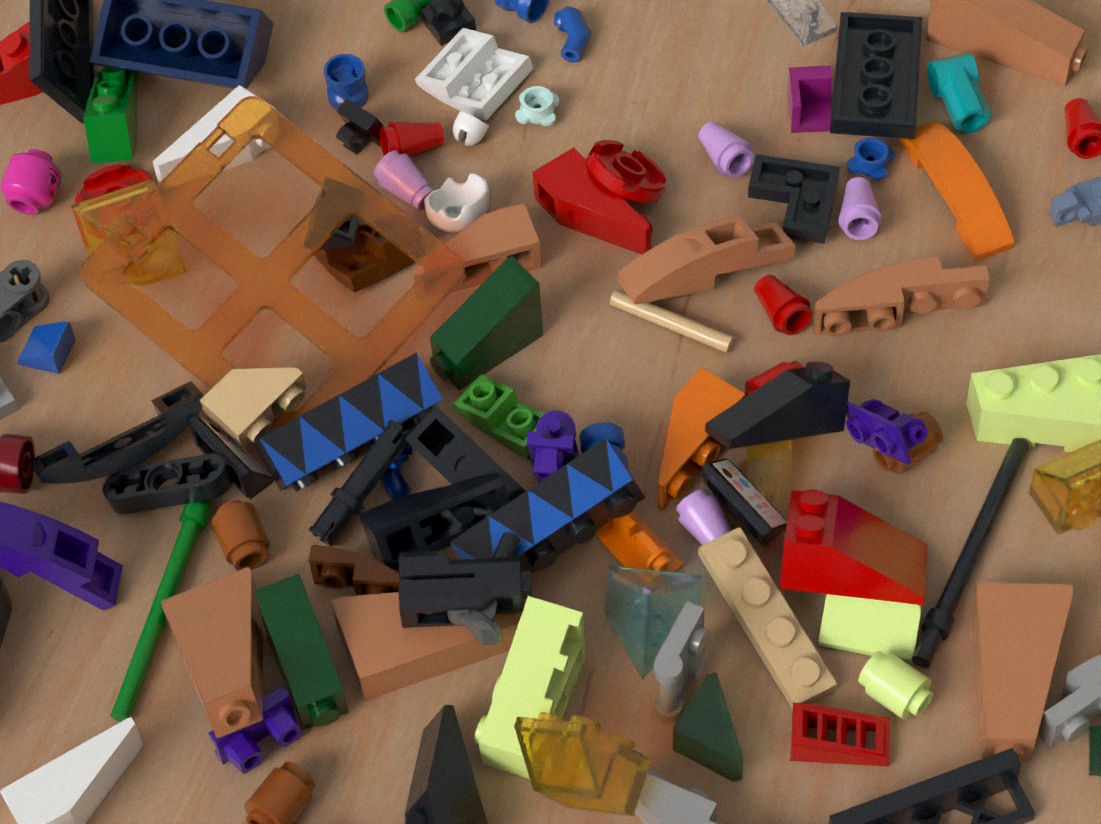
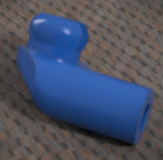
[554,6,591,63]

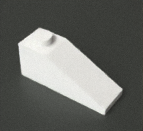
[152,85,281,192]
[0,716,144,824]

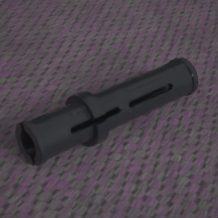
[308,420,410,547]

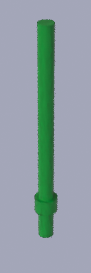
[110,500,211,722]

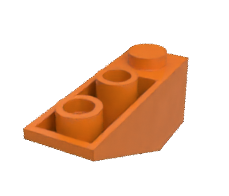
[658,367,745,511]

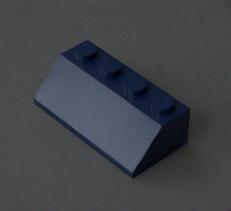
[89,0,274,89]

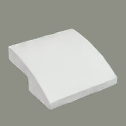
[415,28,534,121]

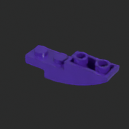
[0,502,123,611]

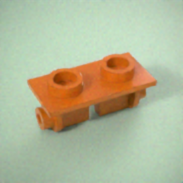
[595,511,684,592]

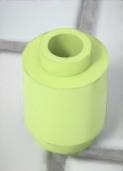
[858,651,934,720]

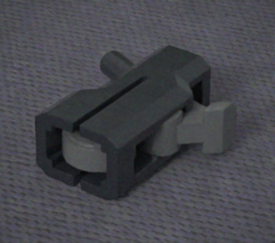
[399,532,532,645]

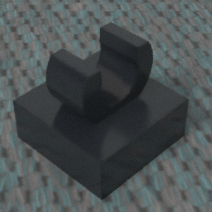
[421,0,476,46]
[336,99,384,155]

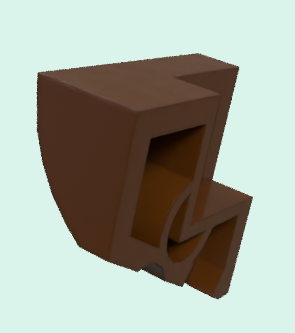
[310,215,426,293]

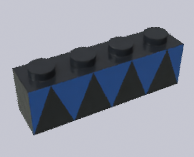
[254,352,443,492]
[450,438,646,574]

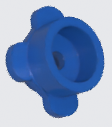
[847,138,895,180]

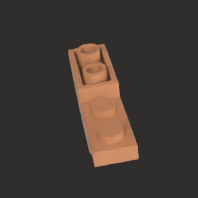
[617,215,795,304]
[813,255,990,336]

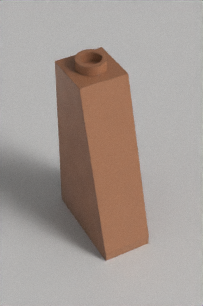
[927,0,1088,86]
[160,567,263,739]
[972,583,1074,762]
[331,592,525,701]

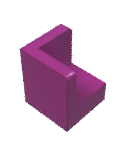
[787,66,832,133]

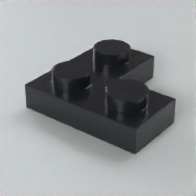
[748,154,840,244]

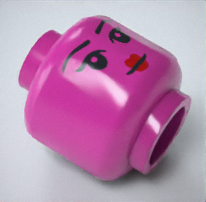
[0,149,62,215]

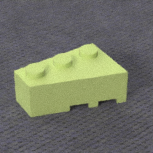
[966,354,1101,453]
[474,596,586,781]

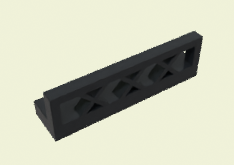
[829,748,1036,824]

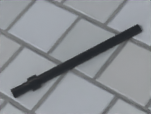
[912,438,1029,668]

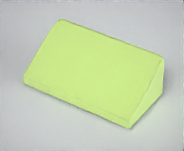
[818,594,922,663]

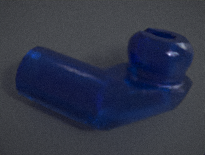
[379,437,413,500]

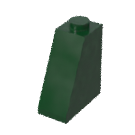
[430,256,543,391]
[254,574,349,730]

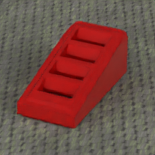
[790,702,890,767]

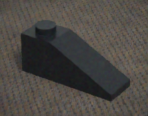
[705,362,850,449]
[359,474,510,570]
[405,705,488,824]

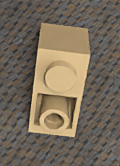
[200,367,307,450]

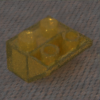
[1029,439,1101,535]
[514,712,652,816]

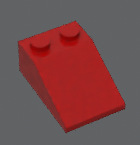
[780,490,928,605]

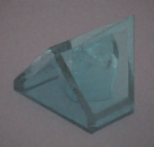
[605,565,703,679]

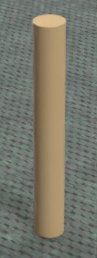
[610,289,735,353]

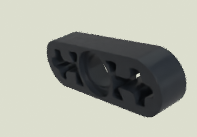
[103,454,234,514]

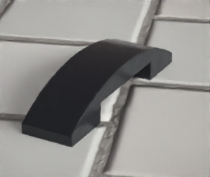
[28,381,204,484]

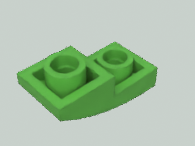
[453,375,546,459]

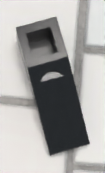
[405,406,526,501]

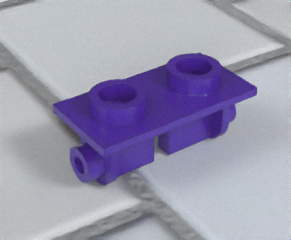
[846,399,927,465]

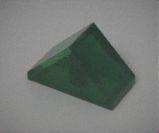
[673,672,743,782]

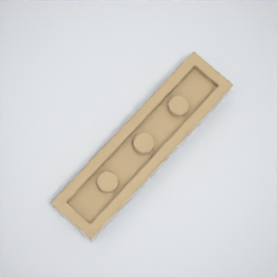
[698,527,837,710]

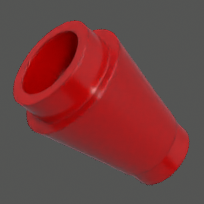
[1064,98,1101,159]
[379,121,444,158]
[754,275,812,336]

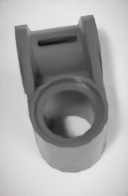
[0,260,49,343]

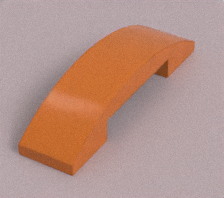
[898,121,1015,261]

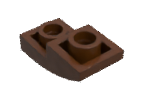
[309,545,402,596]

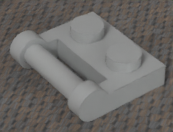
[653,601,709,723]

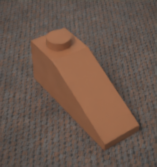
[412,203,542,301]

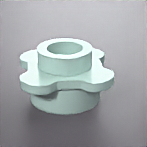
[515,86,559,126]

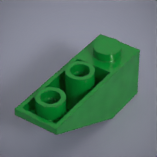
[83,67,137,164]

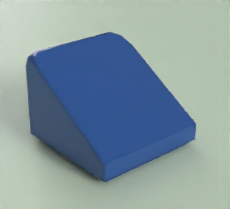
[18,322,76,374]

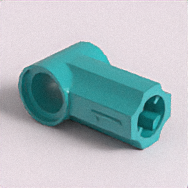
[927,53,991,134]

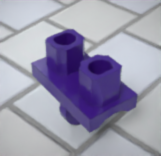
[526,411,579,483]
[208,685,302,774]

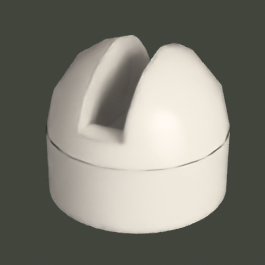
[453,111,489,146]

